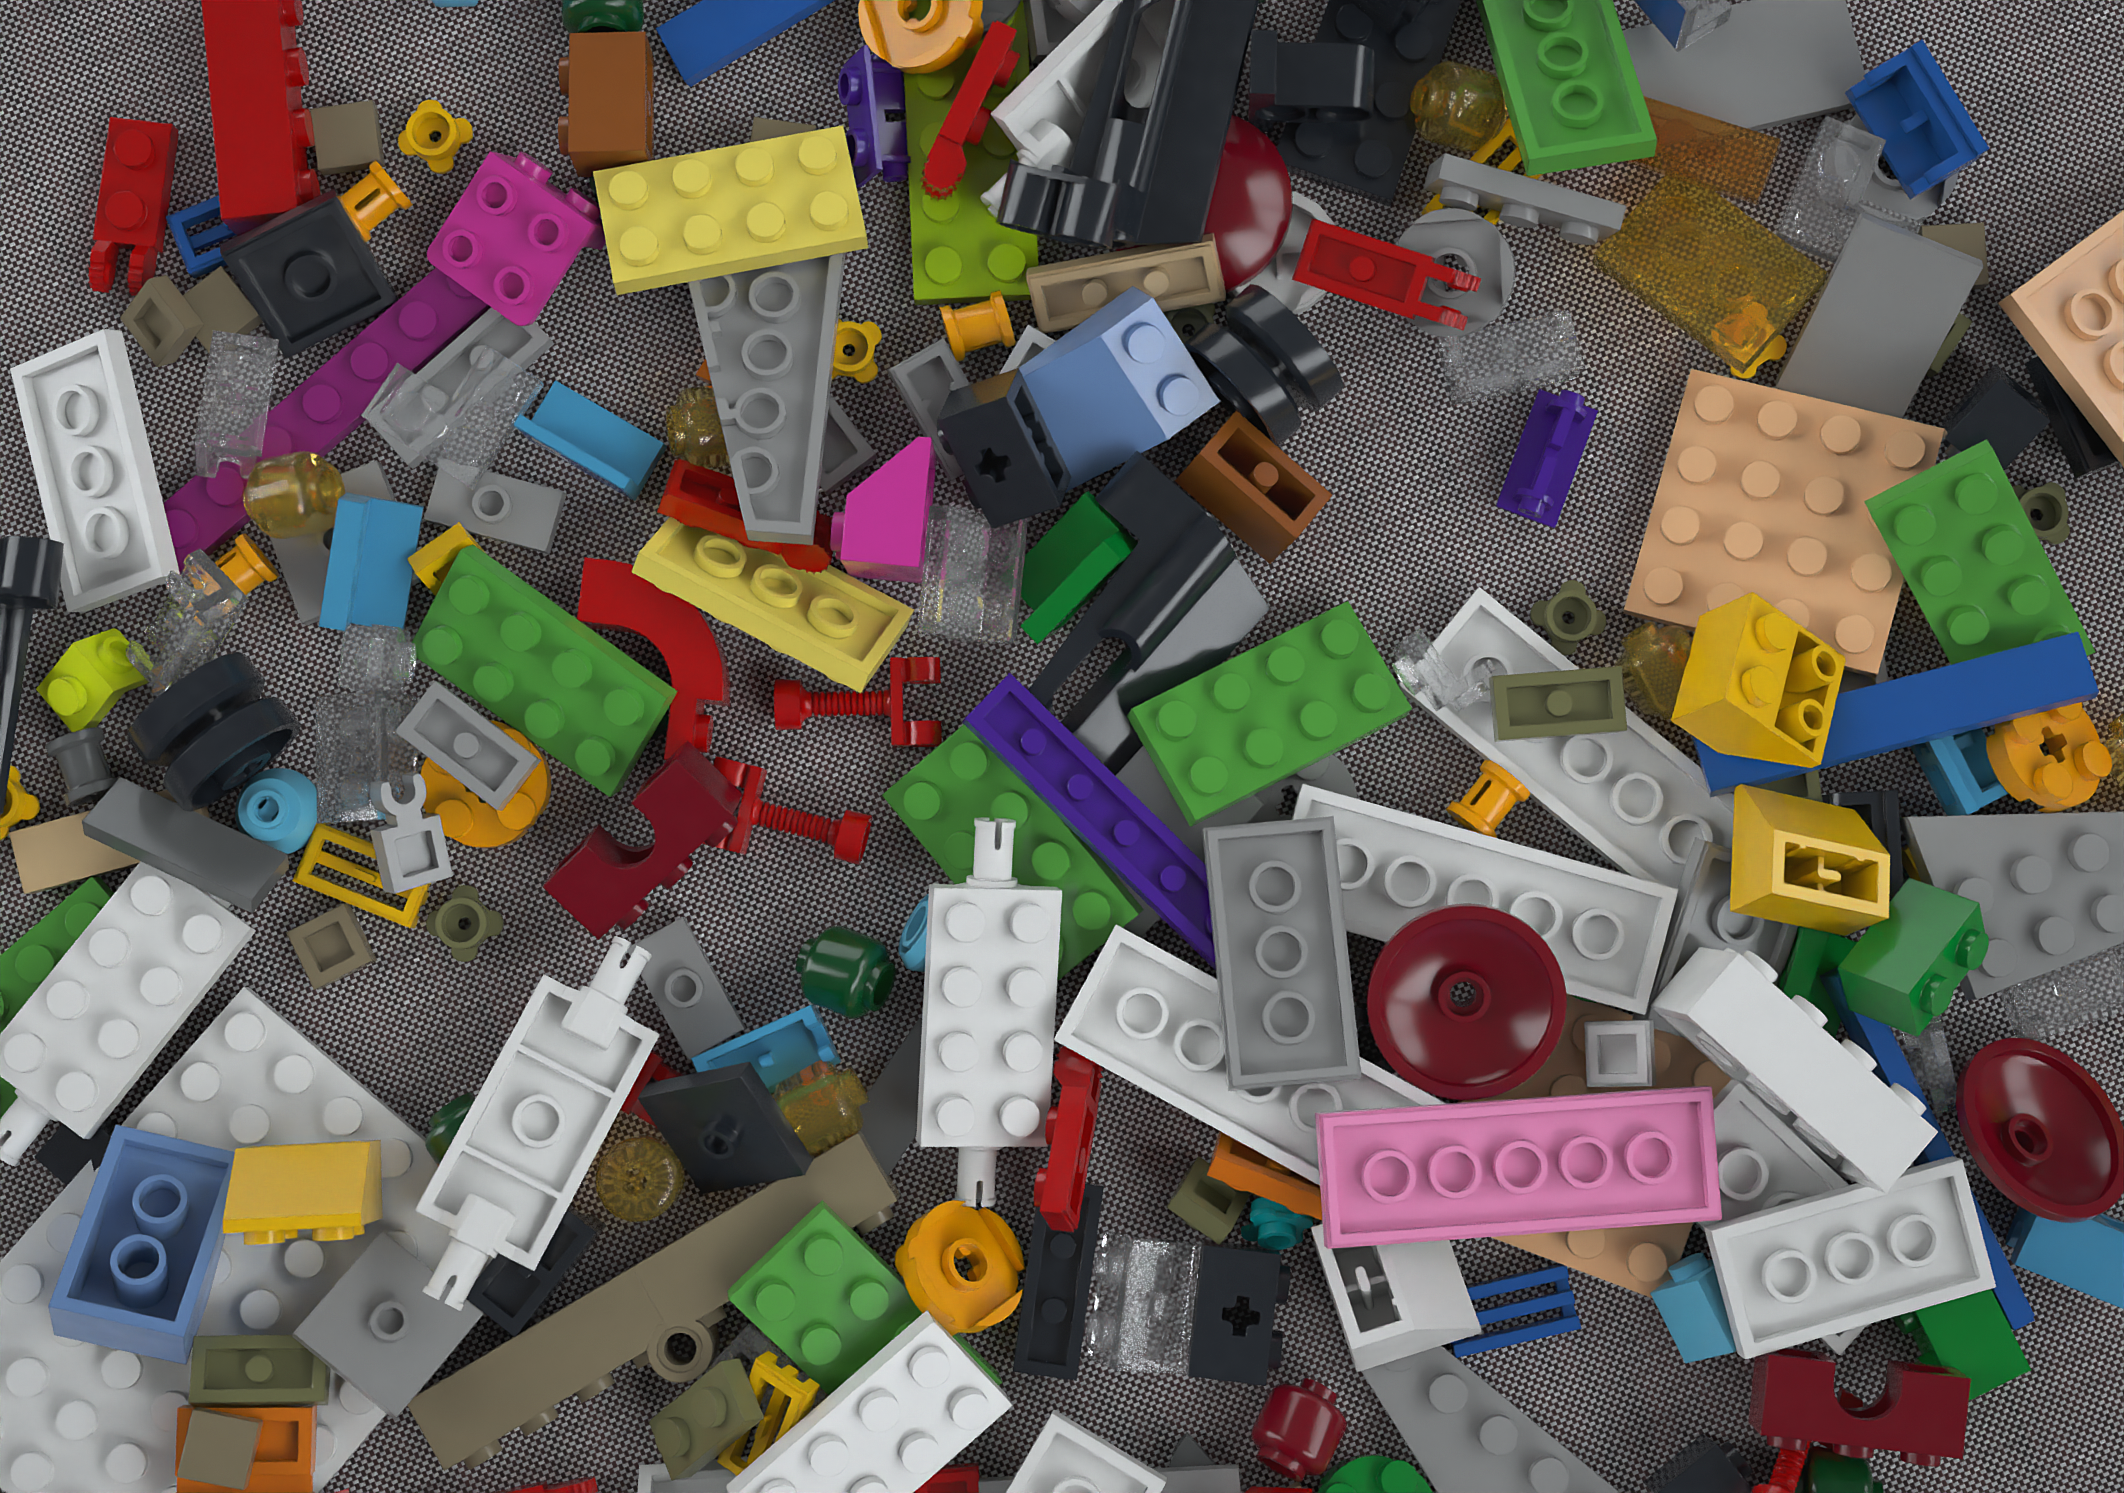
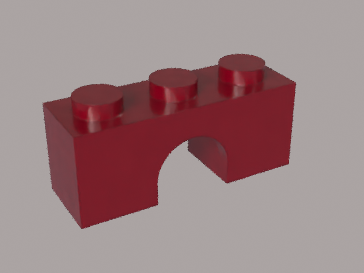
[542,741,743,940]
[1748,1348,1971,1467]

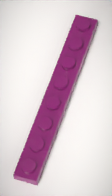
[163,268,491,578]

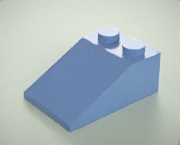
[1019,286,1220,492]
[48,1125,235,1365]

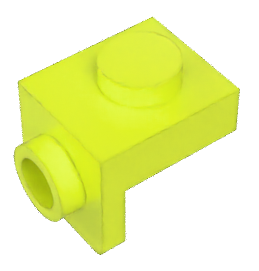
[36,628,154,732]

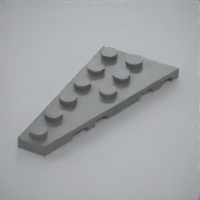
[688,253,846,545]
[1899,811,2124,1000]
[1349,1345,1620,1493]

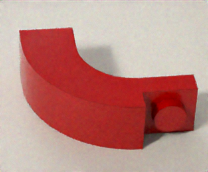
[577,557,731,760]

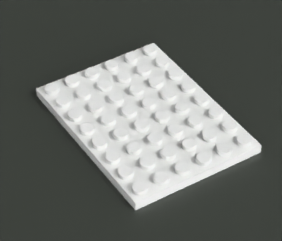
[0,987,493,1493]

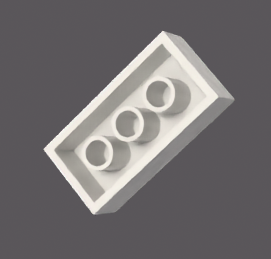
[1649,947,1938,1193]

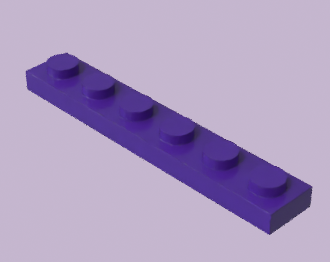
[962,673,1216,971]

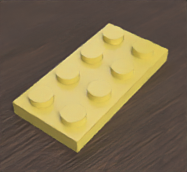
[593,125,868,295]
[632,517,914,693]

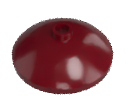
[1116,115,1293,293]
[1367,903,1567,1100]
[1956,1038,2124,1223]

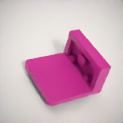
[427,151,606,326]

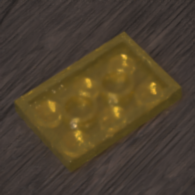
[1593,164,1827,374]

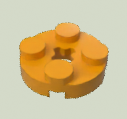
[858,0,984,74]
[1986,702,2112,813]
[420,720,551,848]
[895,1200,1024,1336]

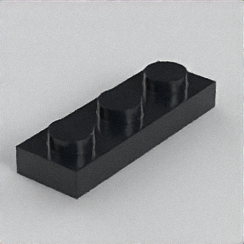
[1013,1182,1104,1381]

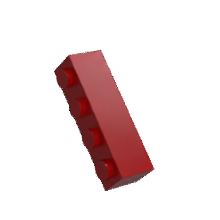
[201,0,321,236]

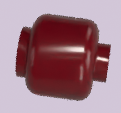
[1251,1378,1347,1482]

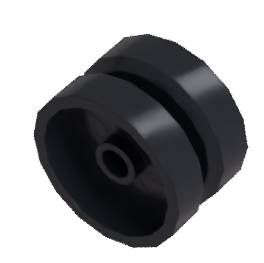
[1184,284,1344,447]
[127,652,301,812]

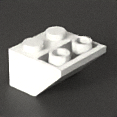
[1311,1224,1481,1372]

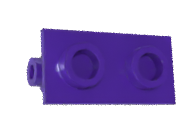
[838,45,911,187]
[1495,389,1598,529]

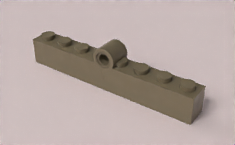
[407,1130,901,1471]

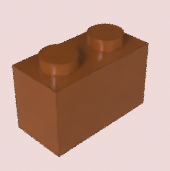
[558,31,654,177]
[1175,411,1333,564]

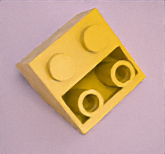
[1671,592,1846,768]
[1730,784,1890,936]
[223,1140,383,1245]

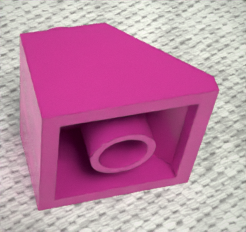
[830,436,937,584]

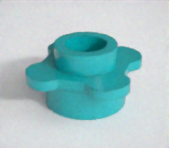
[1241,1197,1313,1250]

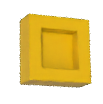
[407,522,486,596]

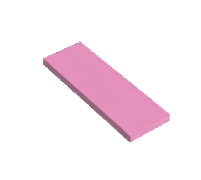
[1315,1086,1722,1249]

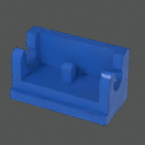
[1845,39,1989,200]

